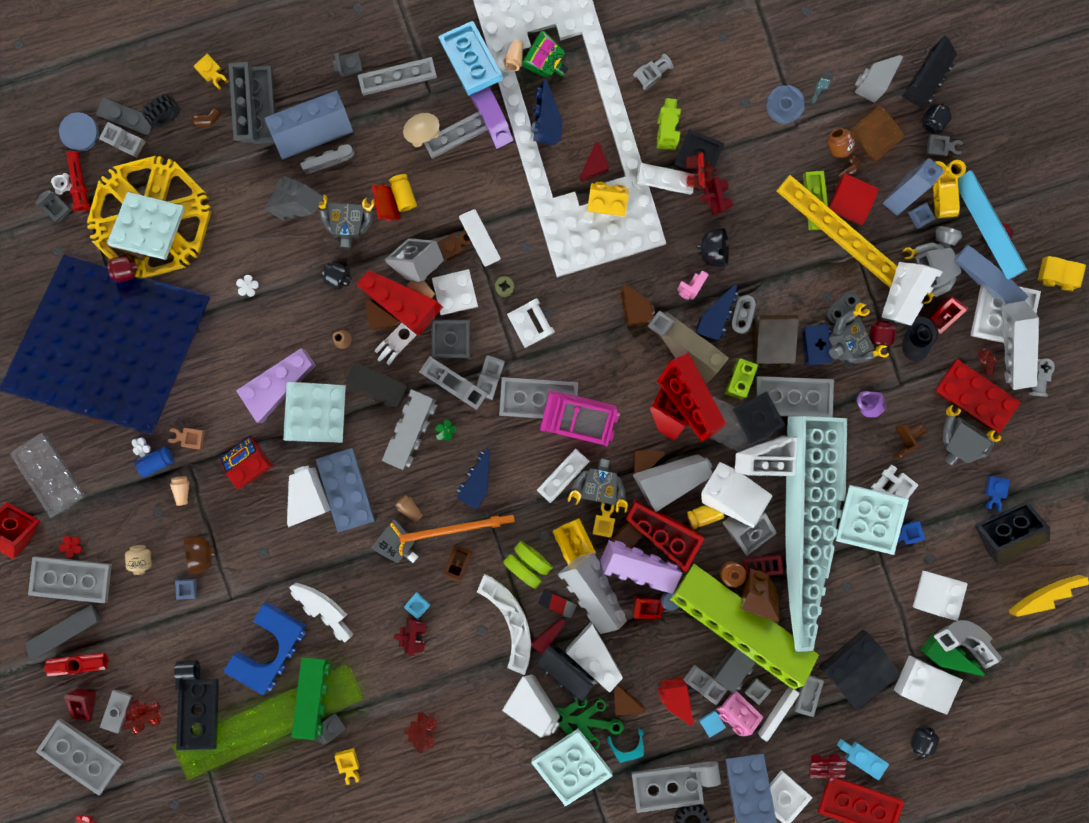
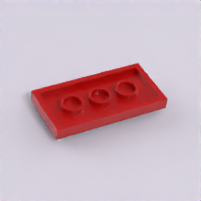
[934,359,1021,434]
[817,778,904,823]

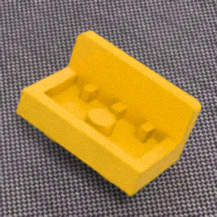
[587,182,629,217]
[553,518,596,564]

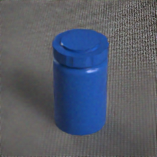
[135,446,175,477]

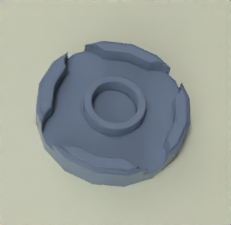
[766,85,805,124]
[59,112,99,152]

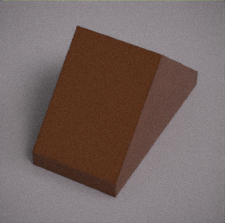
[365,299,401,330]
[633,450,665,478]
[442,545,472,583]
[613,684,645,715]

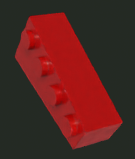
[356,270,443,336]
[657,353,726,441]
[626,499,704,572]

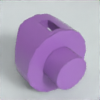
[857,391,886,417]

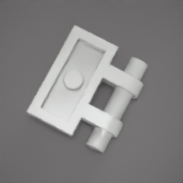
[871,465,918,498]

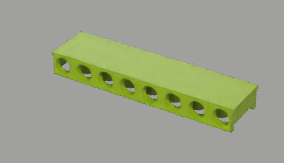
[670,564,819,690]

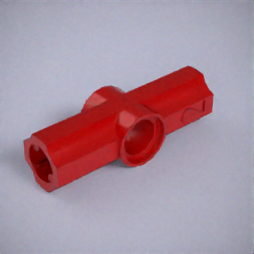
[44,652,109,677]

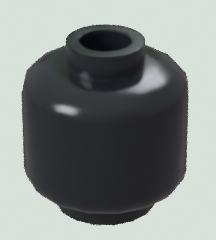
[922,104,952,134]
[321,261,352,290]
[910,726,939,757]

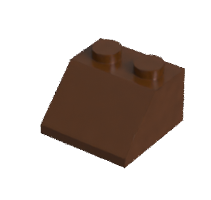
[620,285,655,327]
[741,568,779,622]

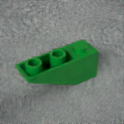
[919,633,985,676]

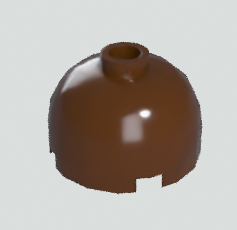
[183,536,215,575]

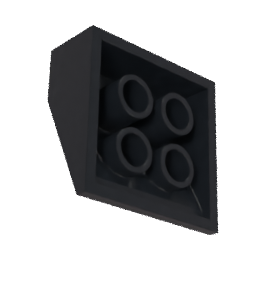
[819,629,900,711]

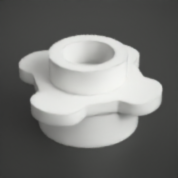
[51,173,72,195]

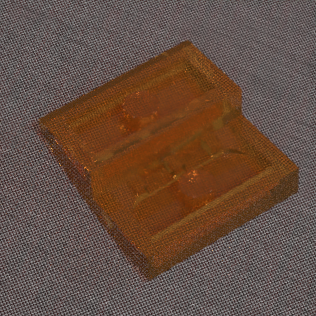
[850,106,905,161]

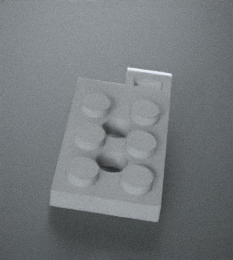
[631,761,721,813]

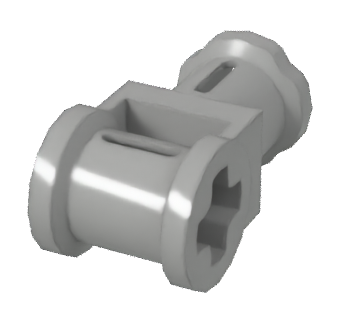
[633,53,673,91]
[1029,359,1055,397]

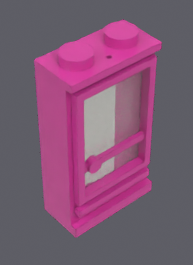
[540,389,619,446]

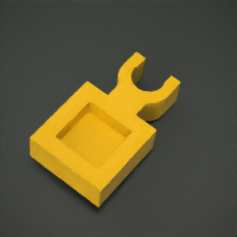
[194,54,229,90]
[592,502,615,538]
[334,748,360,785]

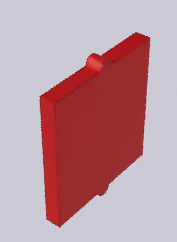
[372,184,400,222]

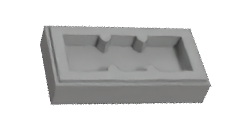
[794,675,824,717]
[100,689,133,734]

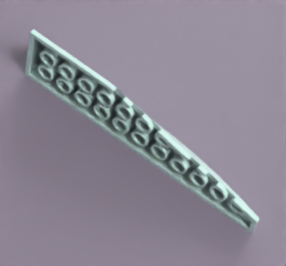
[785,416,847,652]

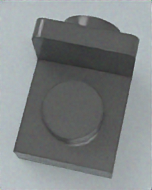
[333,52,363,78]

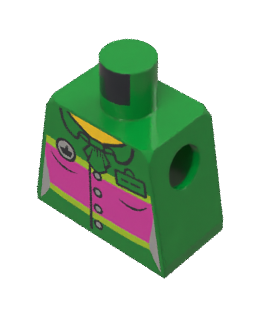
[522,30,569,78]

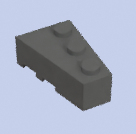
[264,176,324,220]

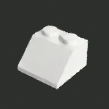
[913,570,968,621]

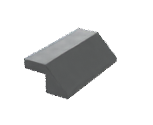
[228,62,275,144]

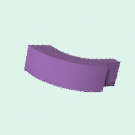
[470,87,514,149]

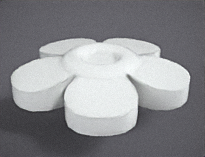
[236,275,259,297]
[132,437,151,457]

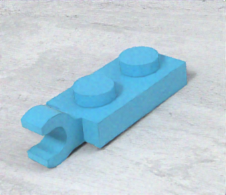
[837,739,889,780]

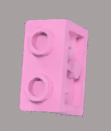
[677,271,709,300]
[716,690,764,736]

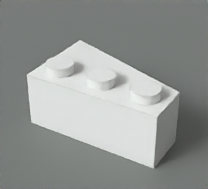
[882,262,943,325]
[735,436,798,476]
[566,622,623,693]

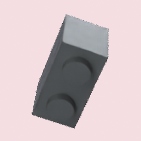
[712,646,756,693]

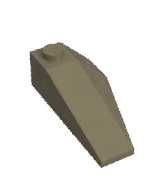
[661,312,729,385]

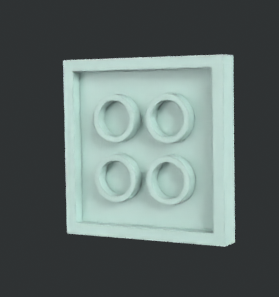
[107,192,185,260]
[283,382,346,443]
[836,485,909,555]
[531,728,613,806]

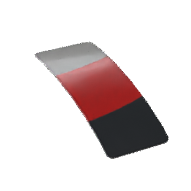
[538,590,577,618]

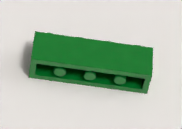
[291,657,331,740]

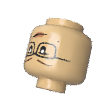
[125,545,152,575]

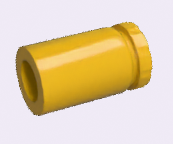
[389,174,417,212]
[687,505,724,530]

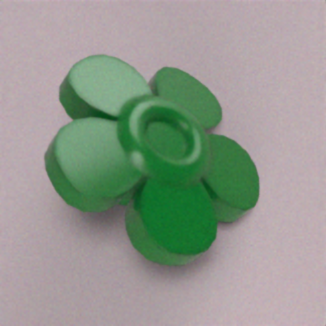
[435,420,456,441]

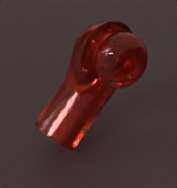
[978,349,996,376]

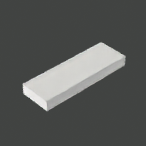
[537,449,590,503]
[758,687,799,742]

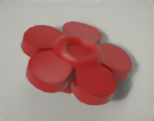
[59,536,82,558]
[75,815,96,823]

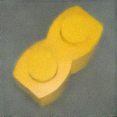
[1038,256,1086,291]

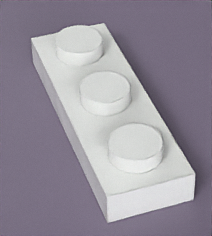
[636,163,695,194]

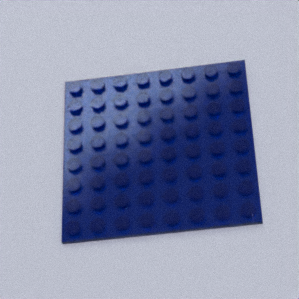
[0,255,210,435]

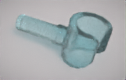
[810,78,830,104]

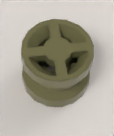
[495,276,514,297]

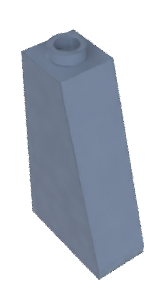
[882,158,944,215]

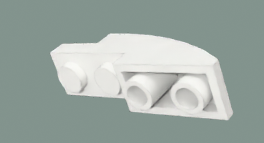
[289,583,353,643]

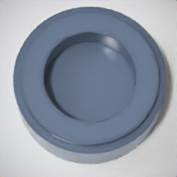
[661,591,681,610]

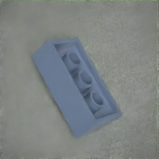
[265,90,353,160]

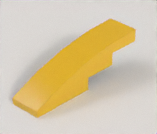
[1009,575,1089,617]

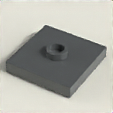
[432,320,470,358]

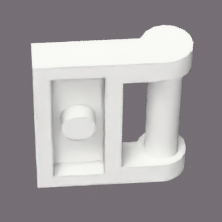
[507,298,555,348]

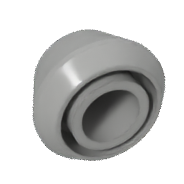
[936,226,962,248]

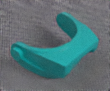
[607,728,644,763]

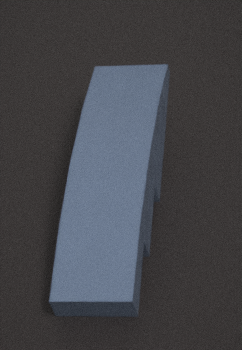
[954,245,1028,304]

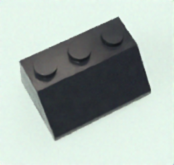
[902,35,957,108]
[975,501,1050,565]
[538,644,598,701]

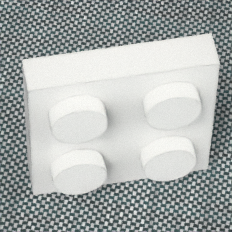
[432,269,478,316]
[770,770,812,823]

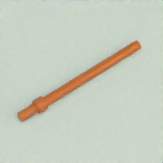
[399,515,515,543]

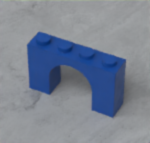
[223,602,306,695]

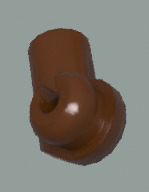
[192,108,221,128]
[838,155,861,178]

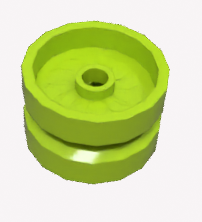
[503,541,553,589]

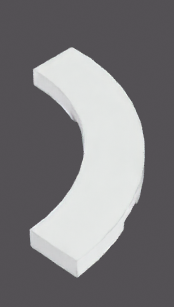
[477,574,531,675]

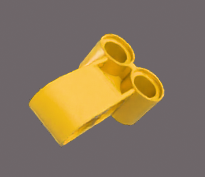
[933,160,966,218]

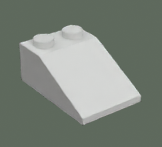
[701,462,772,528]
[894,655,962,715]

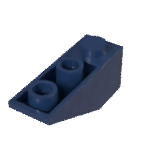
[531,80,563,146]
[695,285,738,342]
[456,449,491,510]

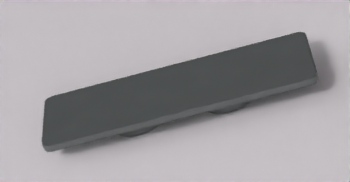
[96,98,152,135]

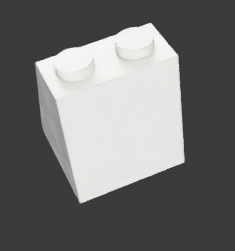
[287,466,331,527]
[502,675,560,738]

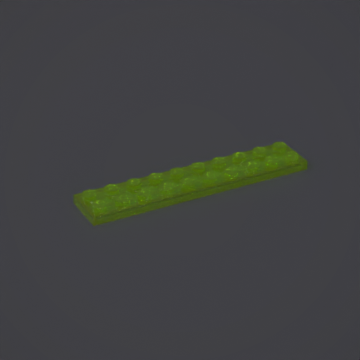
[172,664,364,781]

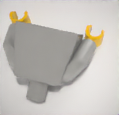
[902,243,961,304]

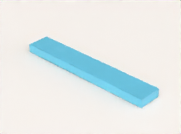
[958,170,1027,280]

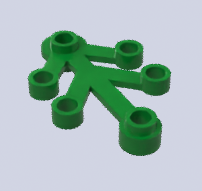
[555,698,624,750]

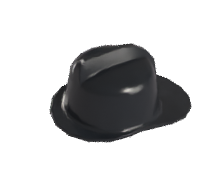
[902,316,939,361]

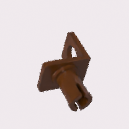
[892,422,928,459]

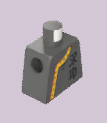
[371,518,420,564]

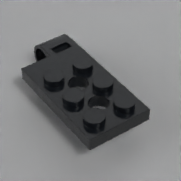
[174,660,219,751]

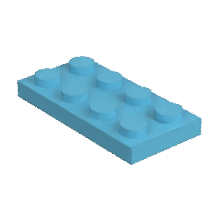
[438,21,503,96]

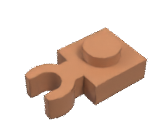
[168,428,205,450]

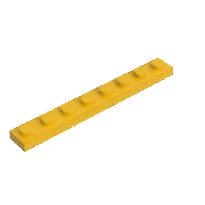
[777,175,897,288]

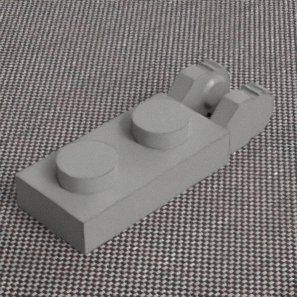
[301,144,355,175]

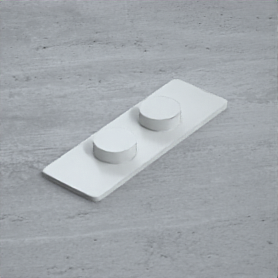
[459,210,501,267]

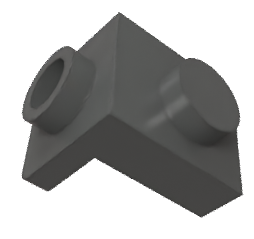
[35,190,72,223]
[316,713,346,744]

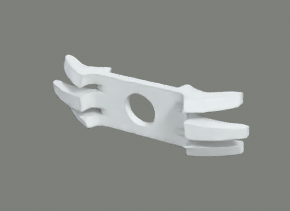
[375,318,435,365]

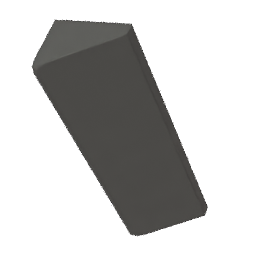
[25,604,102,661]

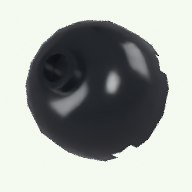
[698,228,729,267]

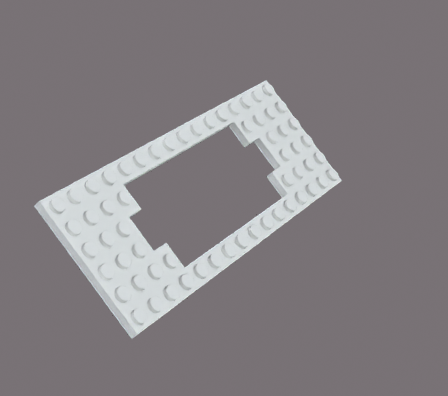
[473,0,666,277]

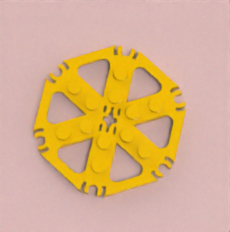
[87,156,212,279]

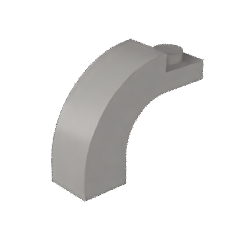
[419,356,487,410]
[934,620,1002,669]

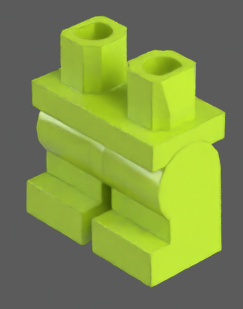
[656,98,681,150]
[724,358,758,400]

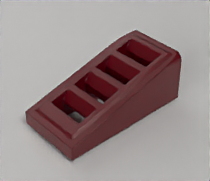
[743,554,785,576]
[531,617,565,654]

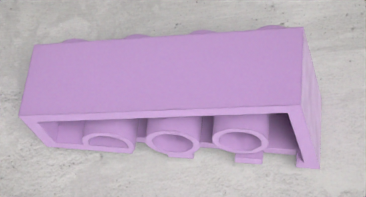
[236,348,316,423]
[600,541,682,594]

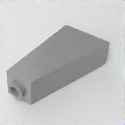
[633,454,713,512]

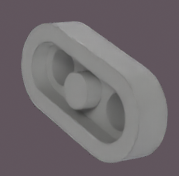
[732,295,757,334]

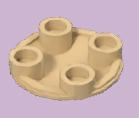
[403,113,440,147]

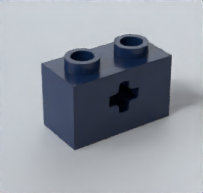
[801,324,834,366]

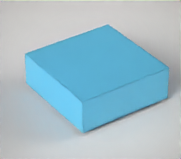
[404,592,431,620]
[699,710,726,738]

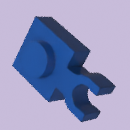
[985,476,1010,511]
[897,520,925,545]

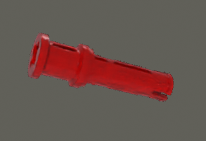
[66,151,91,211]

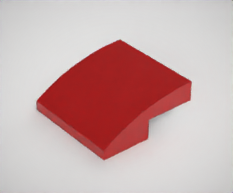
[828,173,879,225]

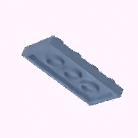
[316,448,375,532]
[725,754,777,823]

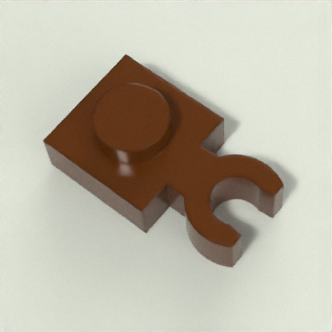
[437,230,472,260]

